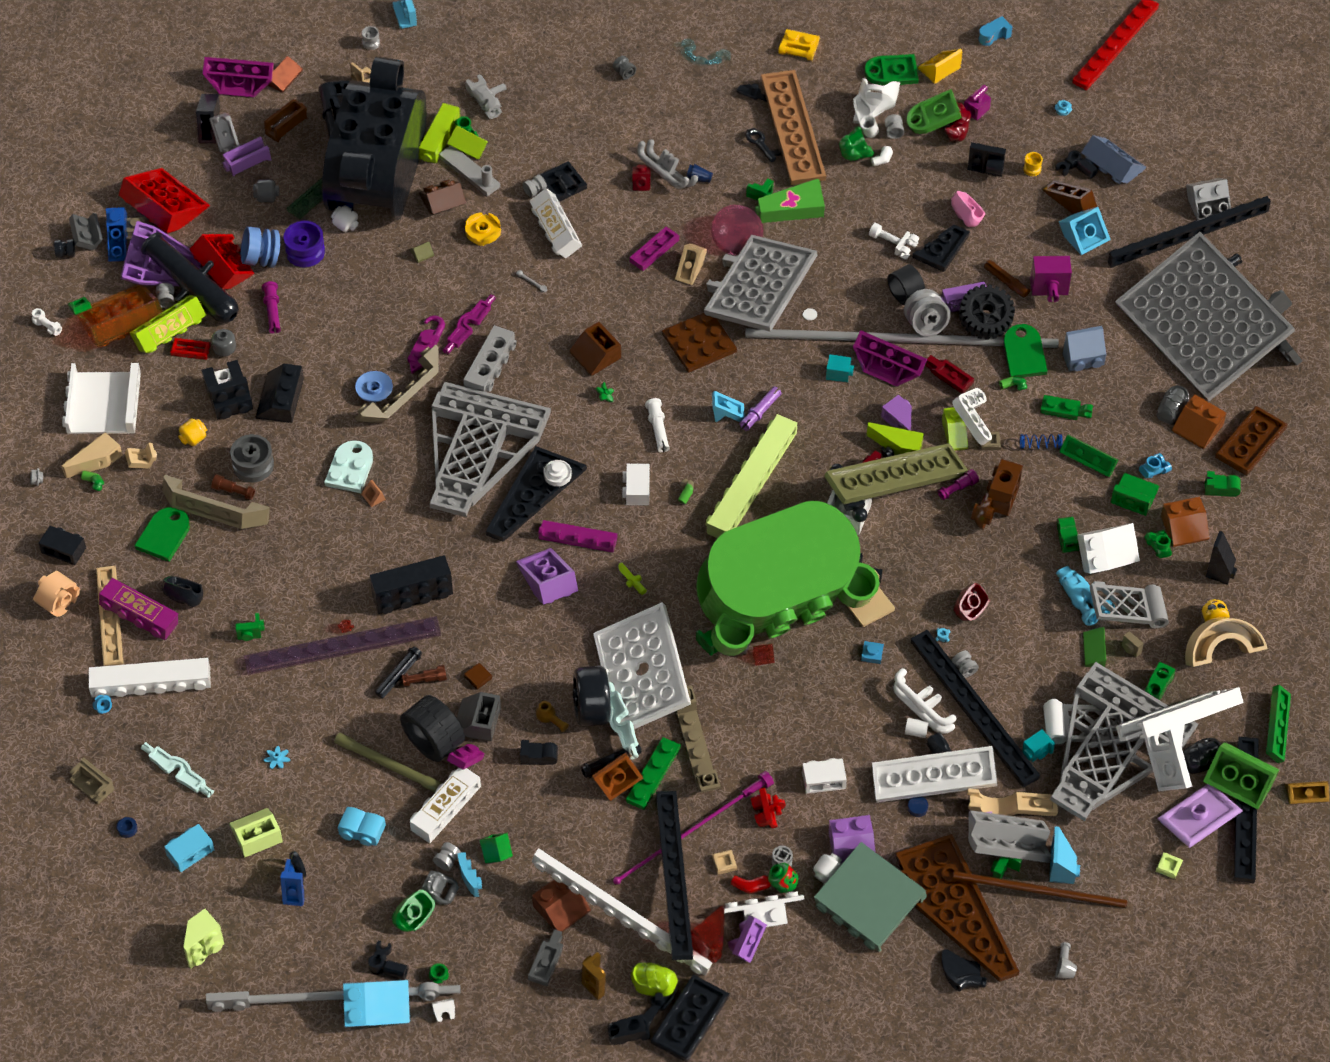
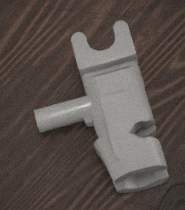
[465,75,506,119]

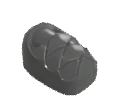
[1157,385,1189,425]

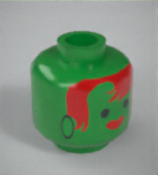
[768,862,798,893]

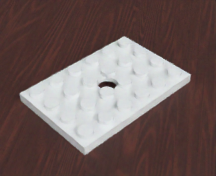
[593,602,691,729]

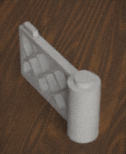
[1090,581,1169,629]

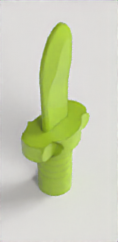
[618,563,647,595]

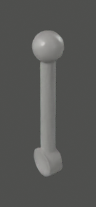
[516,270,547,293]

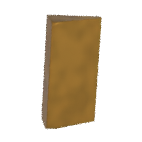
[1285,781,1330,804]

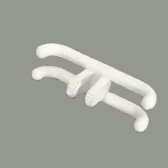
[893,668,956,734]

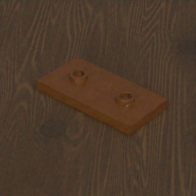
[1215,406,1288,476]

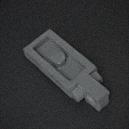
[528,929,563,987]

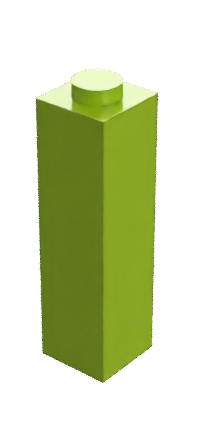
[419,103,460,163]

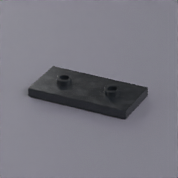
[651,974,730,1062]

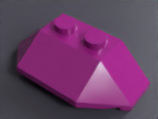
[203,57,274,97]
[853,330,927,386]

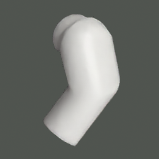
[871,146,893,166]

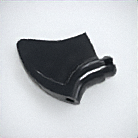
[941,949,987,992]

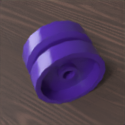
[283,221,325,267]

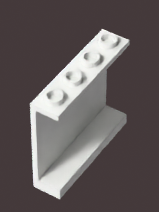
[62,363,141,434]

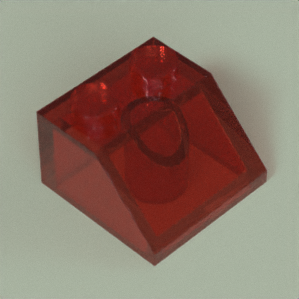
[691,906,724,963]

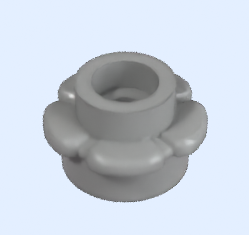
[30,468,43,486]

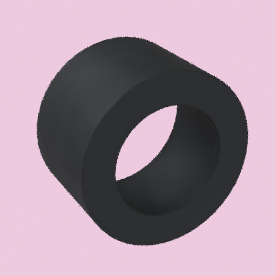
[887,264,925,305]

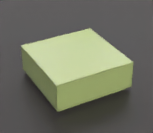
[1156,852,1183,879]

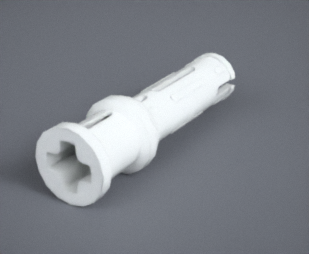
[645,398,670,453]

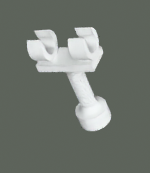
[869,223,919,259]

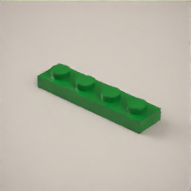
[1266,685,1291,763]
[626,737,681,810]

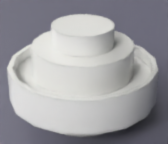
[544,460,572,486]

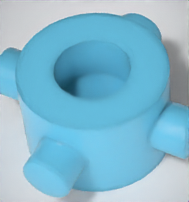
[935,628,950,642]

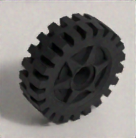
[959,284,1015,340]

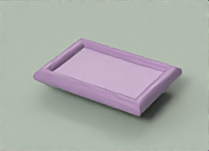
[1157,784,1242,848]

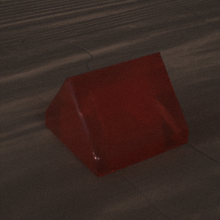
[752,643,775,666]

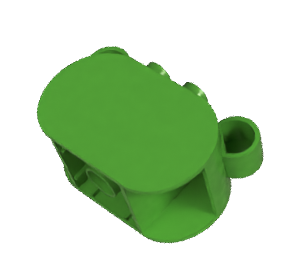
[697,501,880,656]

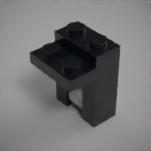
[201,360,253,420]

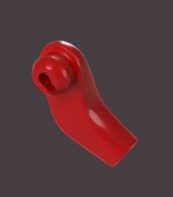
[731,875,771,894]

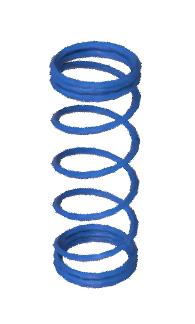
[1020,434,1063,449]

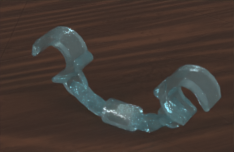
[681,39,731,64]

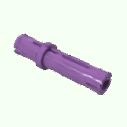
[739,386,782,431]

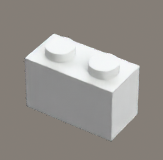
[622,464,650,505]
[802,758,847,794]

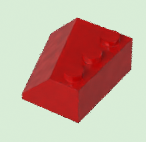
[189,234,255,289]

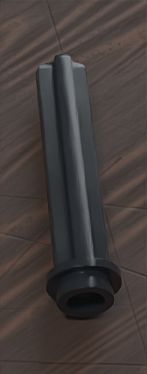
[375,646,422,698]
[581,744,641,778]

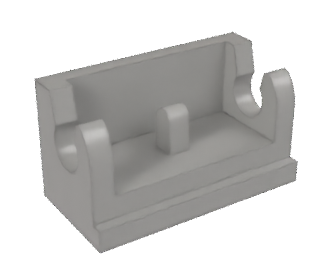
[209,113,240,153]

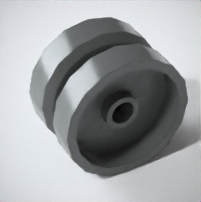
[230,434,274,483]

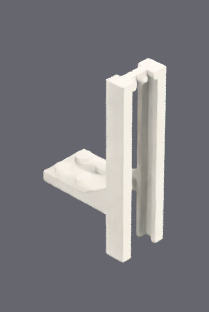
[1116,687,1243,791]

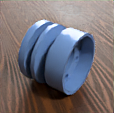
[241,226,280,268]

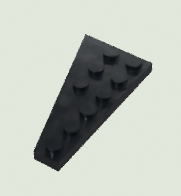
[486,446,587,542]

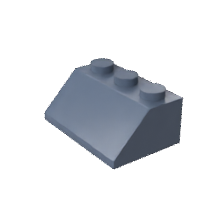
[1081,135,1146,184]

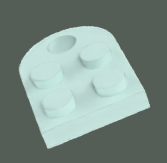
[324,441,373,493]

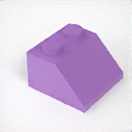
[828,815,875,864]

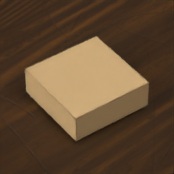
[712,850,737,875]

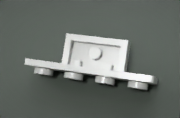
[721,891,804,927]

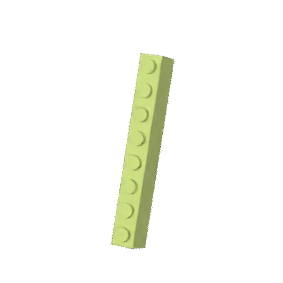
[705,414,797,538]

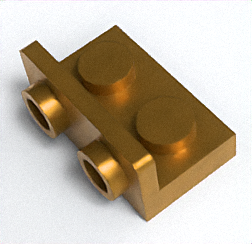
[581,952,606,1000]

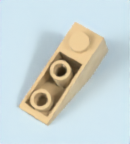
[62,433,123,478]

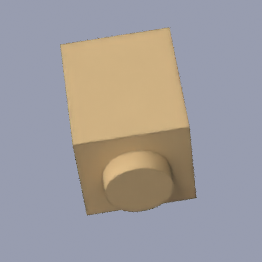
[675,244,707,285]

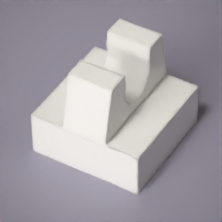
[432,998,455,1022]

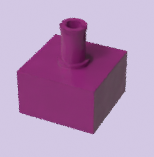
[1030,256,1072,303]

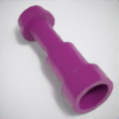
[938,469,979,500]

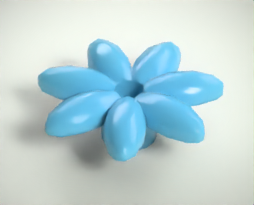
[264,746,290,769]

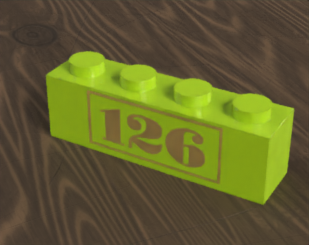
[129,295,207,353]

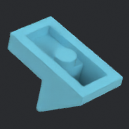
[712,391,744,422]

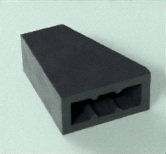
[196,94,220,144]

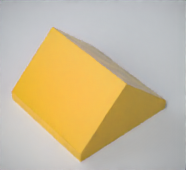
[917,49,962,84]

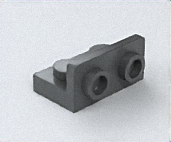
[69,213,103,250]

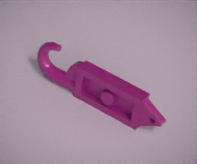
[407,315,445,374]

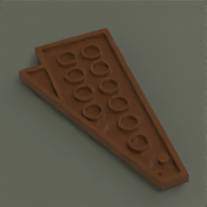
[895,834,1019,982]

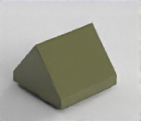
[410,242,434,263]

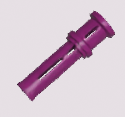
[261,281,281,334]

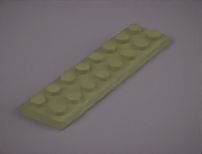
[824,443,968,505]

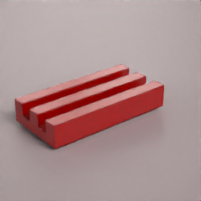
[170,338,211,360]

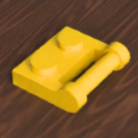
[778,29,820,61]

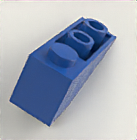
[106,207,127,262]

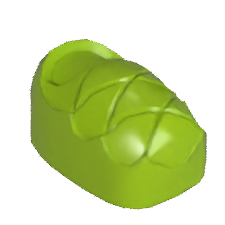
[631,962,678,996]

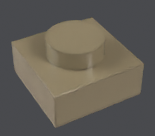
[127,217,146,236]
[1122,631,1144,657]

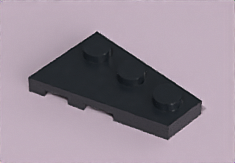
[912,225,970,272]

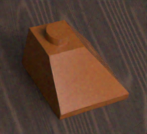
[592,752,643,801]

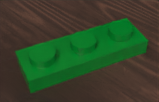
[1059,435,1118,477]

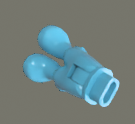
[1056,566,1115,626]

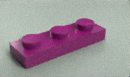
[630,227,679,271]

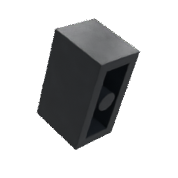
[39,526,86,565]

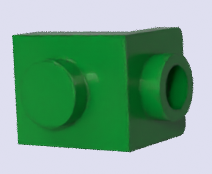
[236,613,265,641]
[991,856,1022,879]

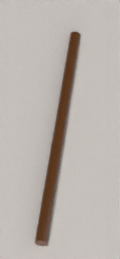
[952,871,1127,908]

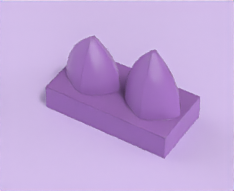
[728,915,767,963]

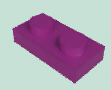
[447,744,485,770]

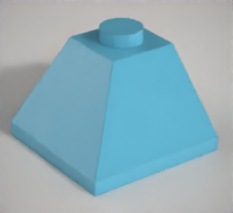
[1059,207,1111,255]
[1049,826,1080,884]

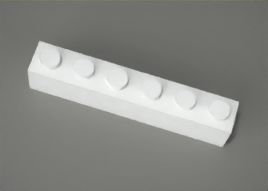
[89,658,211,698]

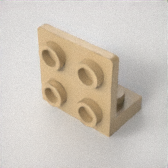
[847,570,895,627]

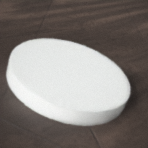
[803,309,817,320]

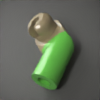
[678,479,694,504]

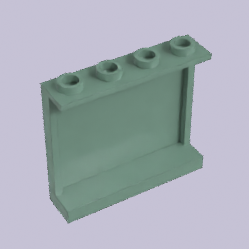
[814,842,927,952]

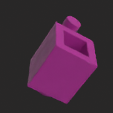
[964,85,991,121]

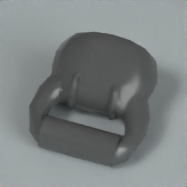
[421,871,459,905]

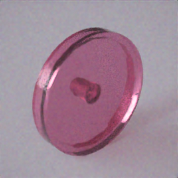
[711,205,763,256]

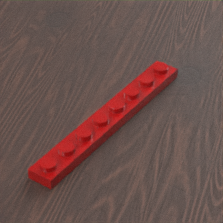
[1072,0,1159,90]

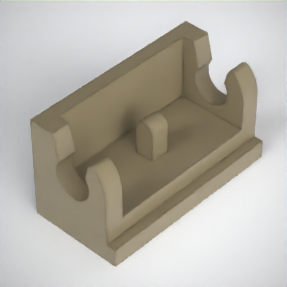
[70,757,114,804]

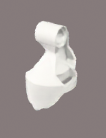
[853,78,900,138]

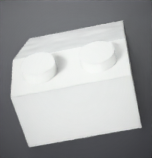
[1077,523,1140,574]

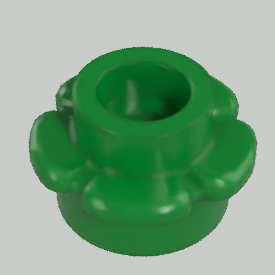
[429,963,449,984]

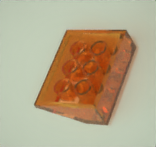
[77,284,162,347]

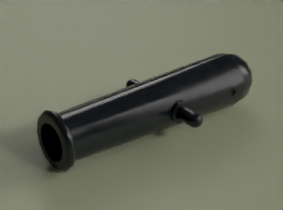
[141,232,239,323]

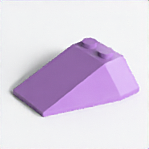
[121,221,201,286]

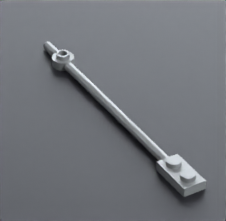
[206,982,461,1012]

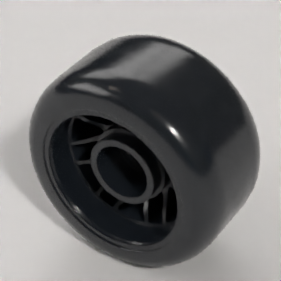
[573,666,611,727]

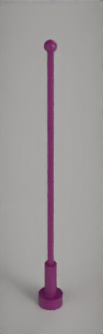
[613,771,774,885]

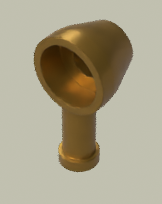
[536,701,569,732]

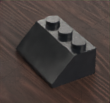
[256,364,304,423]

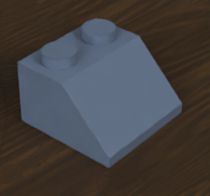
[1063,326,1106,371]

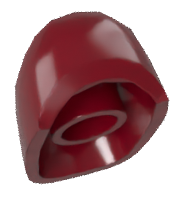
[953,583,990,621]

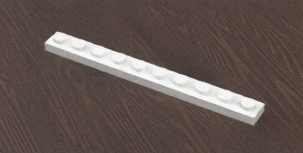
[532,849,712,976]

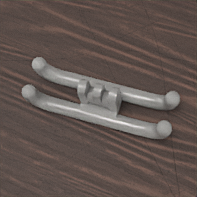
[637,139,698,189]

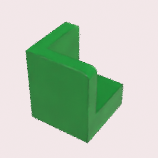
[746,178,774,201]
[696,629,718,656]
[480,833,513,863]

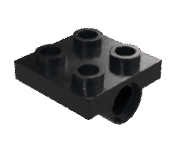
[967,142,1006,177]
[540,161,587,202]

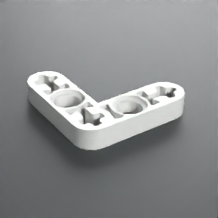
[952,388,992,445]

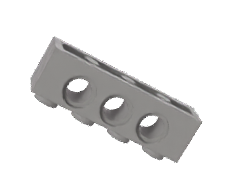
[464,325,517,392]

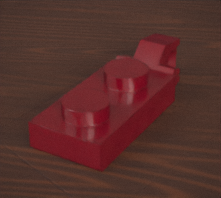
[925,355,975,394]

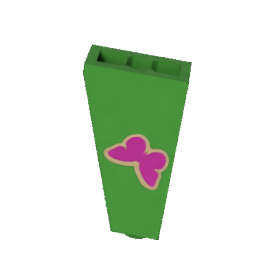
[755,179,825,223]

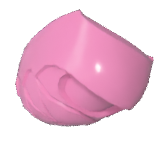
[951,191,985,227]

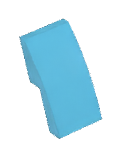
[457,852,482,897]

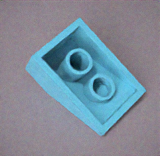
[343,980,410,1027]

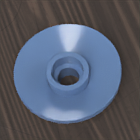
[355,371,393,402]

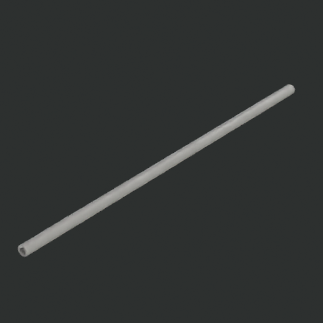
[745,328,1059,348]

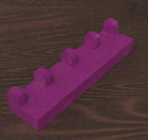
[538,520,618,553]

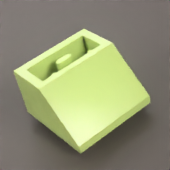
[229,808,283,857]
[183,909,224,968]

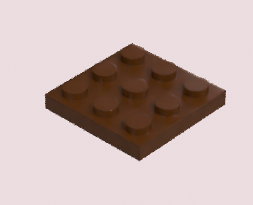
[662,313,737,373]

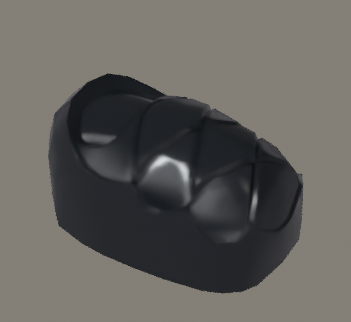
[162,576,203,607]
[1183,738,1222,774]

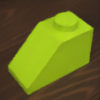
[942,407,968,451]

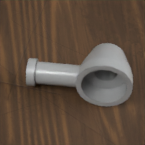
[1055,942,1077,979]

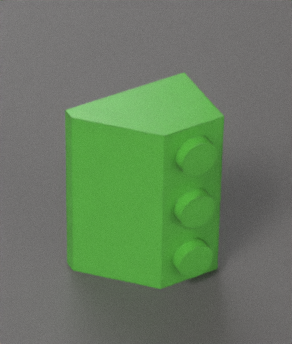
[1203,742,1279,809]

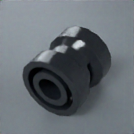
[54,239,75,258]

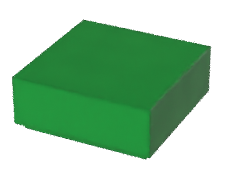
[68,297,92,315]

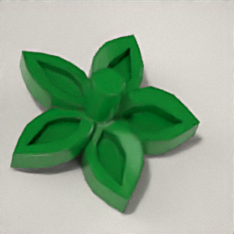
[595,382,614,402]

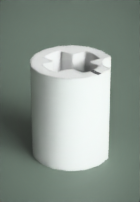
[905,718,929,738]

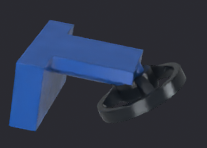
[280,851,306,906]

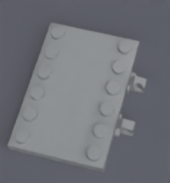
[704,235,817,332]

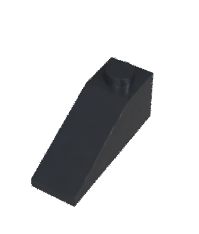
[1206,531,1238,585]

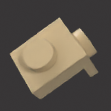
[125,443,157,469]

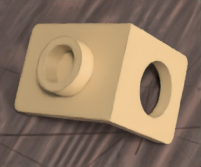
[350,62,371,83]

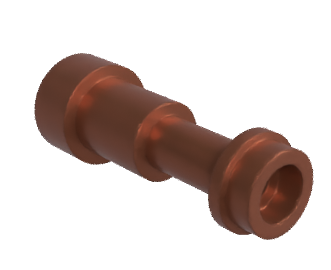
[211,474,255,500]
[402,665,447,687]

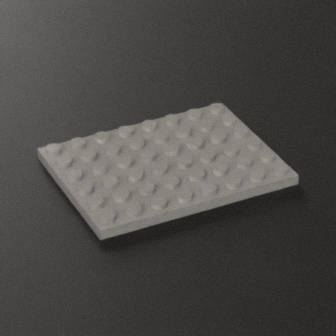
[1115,232,1295,402]

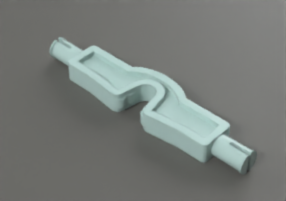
[609,682,639,760]
[141,742,214,798]

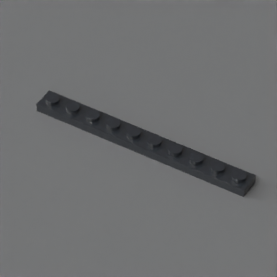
[1108,196,1271,268]
[911,630,1040,788]
[656,791,693,960]

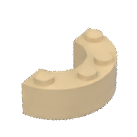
[1185,617,1268,667]

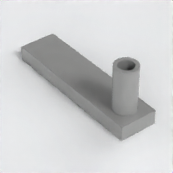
[439,146,500,196]

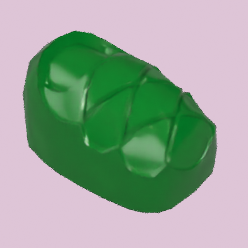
[392,890,435,932]

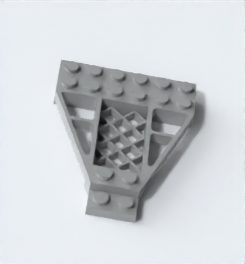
[430,382,551,517]
[1050,662,1198,821]

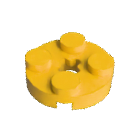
[465,212,501,246]

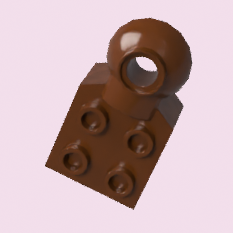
[971,459,1023,530]

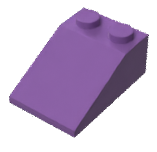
[516,548,578,605]

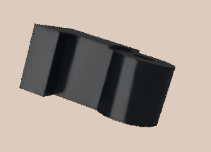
[520,740,558,765]
[607,1014,650,1045]

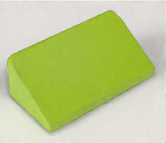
[447,126,488,160]

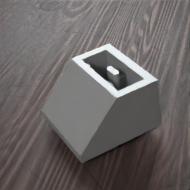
[1186,178,1231,220]

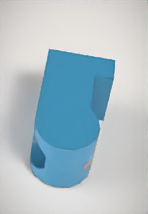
[979,16,1012,46]

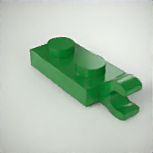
[1040,395,1093,420]

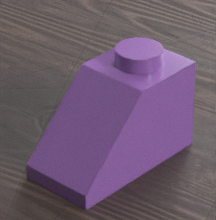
[881,395,912,431]

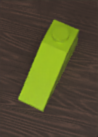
[867,422,924,455]

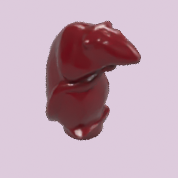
[945,102,971,142]

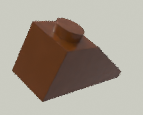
[1043,180,1097,214]

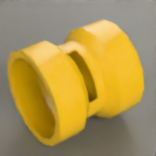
[1023,152,1043,176]

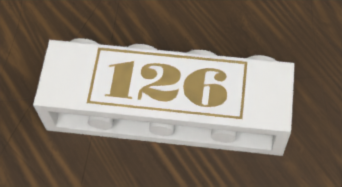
[530,188,582,258]
[410,767,481,843]

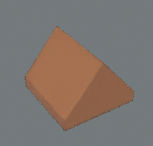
[361,480,385,507]

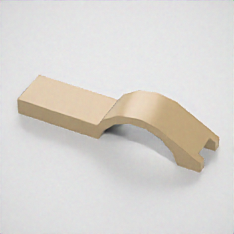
[967,789,1058,816]

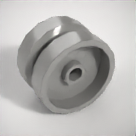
[904,289,950,336]

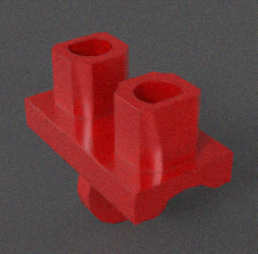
[751,787,786,828]

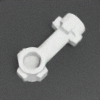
[32,308,62,336]

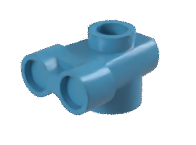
[1139,453,1172,478]

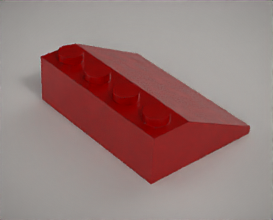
[118,168,210,233]

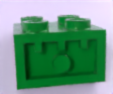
[1111,473,1159,516]

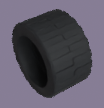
[400,695,465,762]

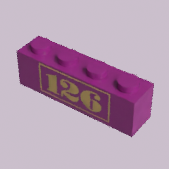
[99,578,178,640]

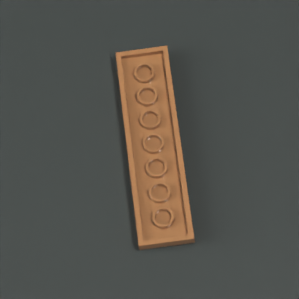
[761,70,826,185]

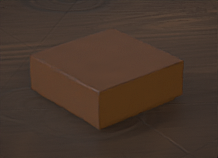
[464,663,492,690]

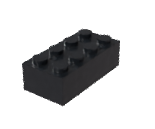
[370,555,453,614]

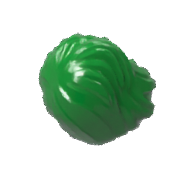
[839,126,874,161]

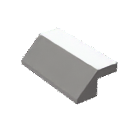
[969,810,1052,863]

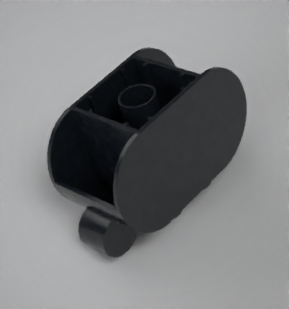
[322,57,427,221]

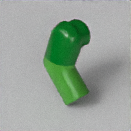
[999,377,1028,391]
[81,471,104,491]

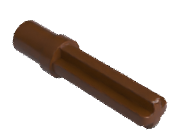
[984,260,1030,298]

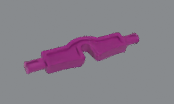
[443,294,496,355]

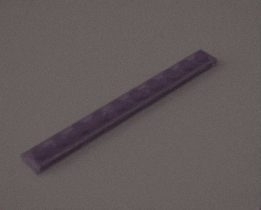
[244,616,441,675]

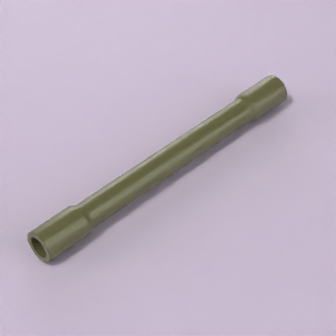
[334,733,442,793]

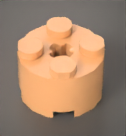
[33,571,80,617]

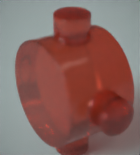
[338,620,354,633]

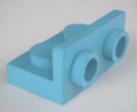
[392,0,417,29]

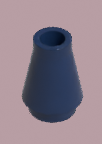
[686,164,713,183]

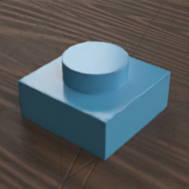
[861,641,884,664]

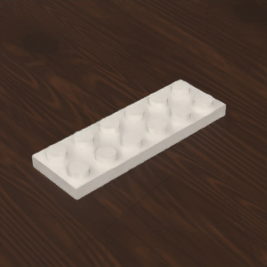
[872,746,997,803]

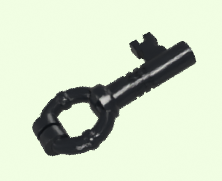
[746,128,782,162]

